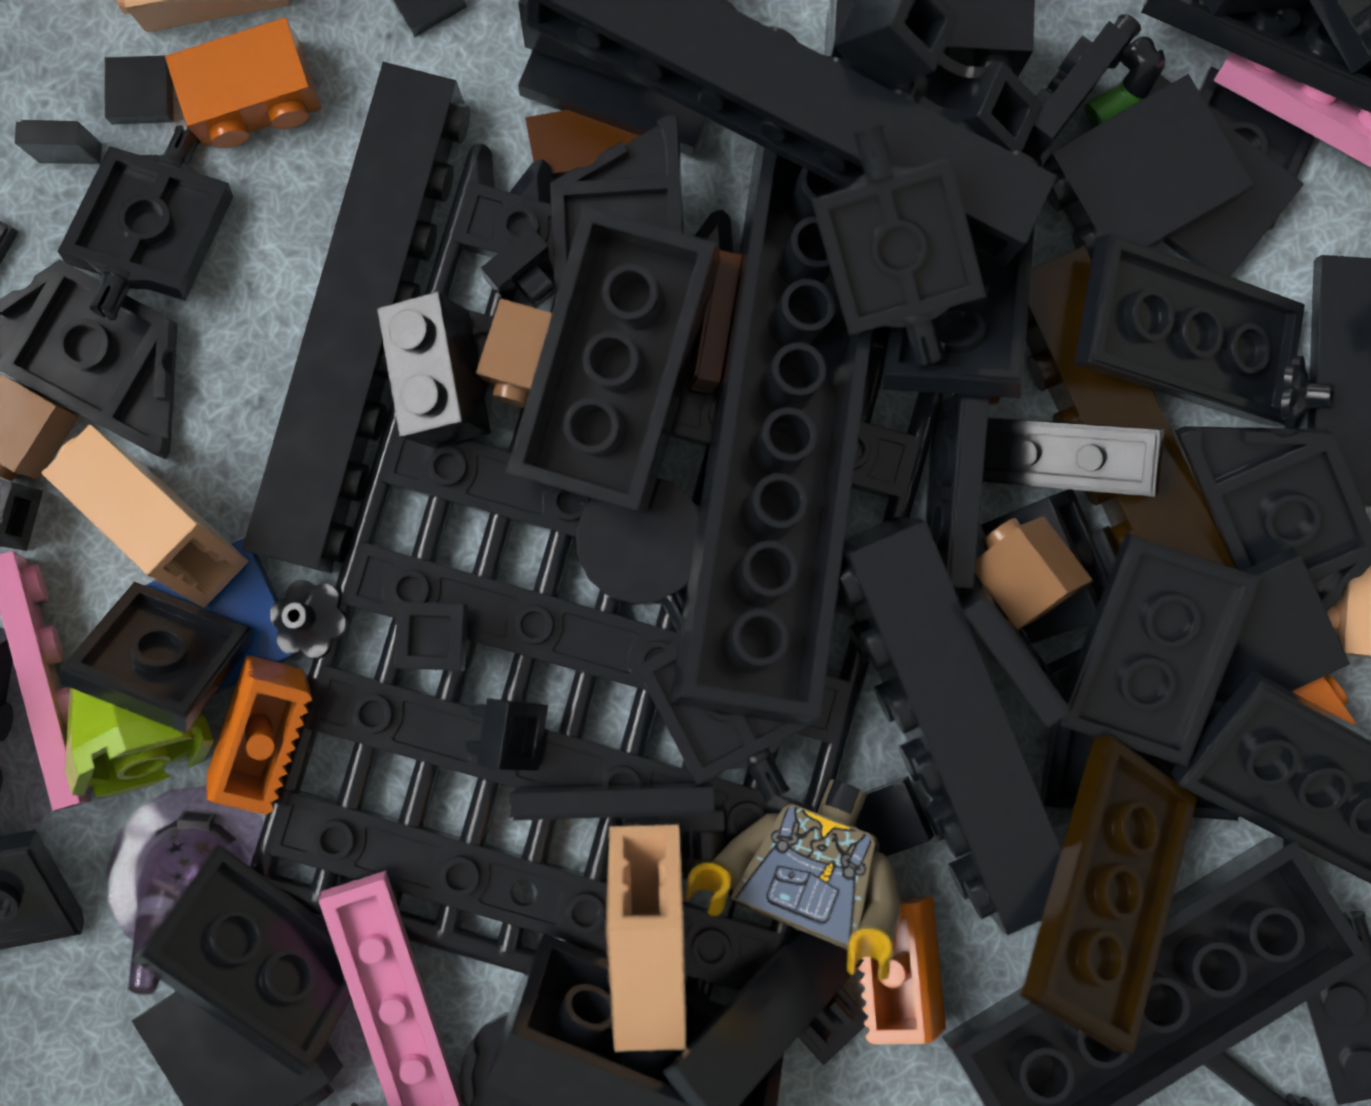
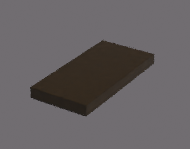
[1020,736,1197,1054]

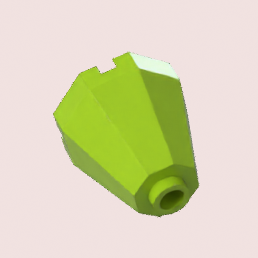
[65,688,214,798]

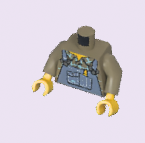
[685,779,901,981]

